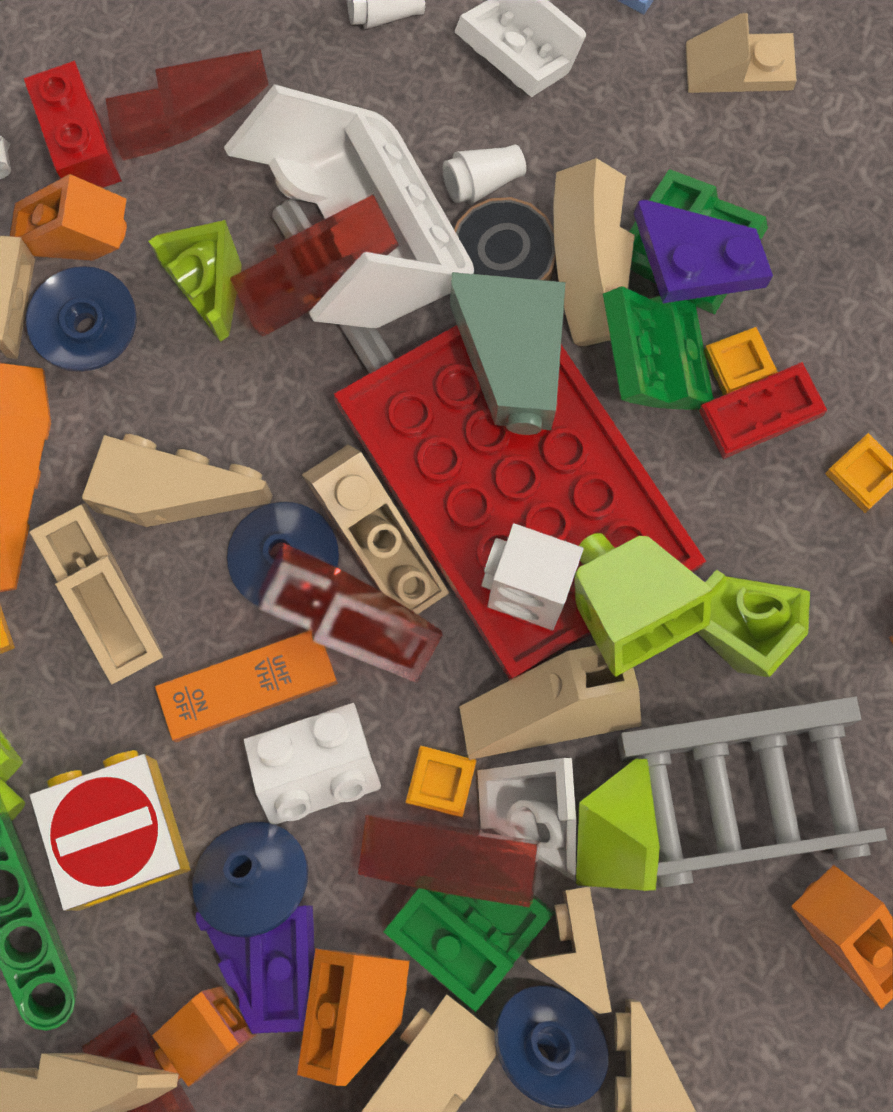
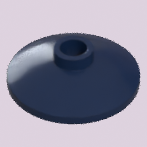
[26,266,137,372]
[227,502,339,612]
[192,822,308,937]
[495,986,609,1109]

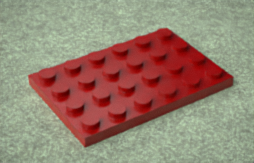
[334,325,706,680]

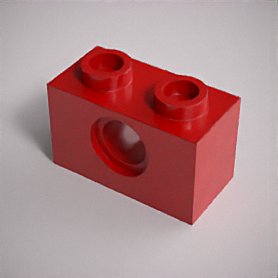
[23,60,122,188]

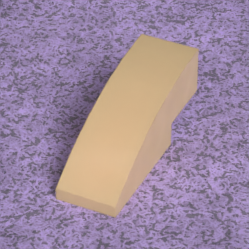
[554,158,634,346]
[30,504,163,685]
[0,1053,179,1112]

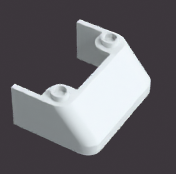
[224,84,474,328]

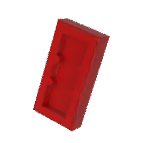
[699,362,827,460]

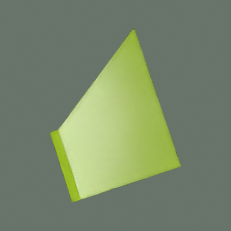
[149,220,242,342]
[697,570,810,677]
[576,759,660,891]

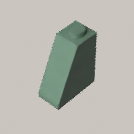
[450,272,566,435]

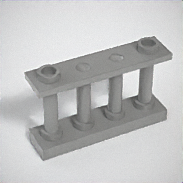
[617,696,887,888]

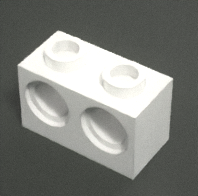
[482,523,584,630]

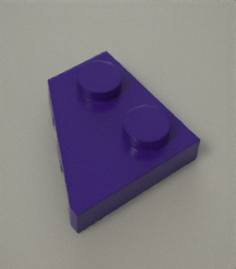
[633,200,773,303]
[196,905,315,1034]

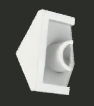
[477,758,576,881]

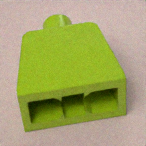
[574,533,712,677]

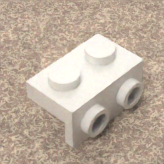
[455,0,586,97]
[244,703,381,825]

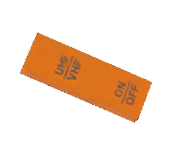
[155,628,338,742]

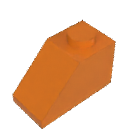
[10,174,127,261]
[791,865,893,1009]
[297,948,410,1086]
[152,986,256,1087]

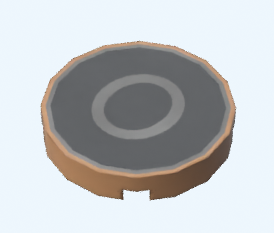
[454,197,556,281]

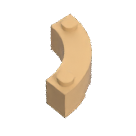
[361,995,497,1112]

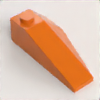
[0,363,51,592]

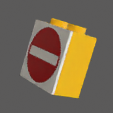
[30,750,191,911]

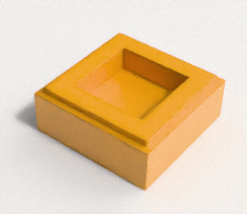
[704,327,777,395]
[825,433,893,513]
[405,746,477,818]

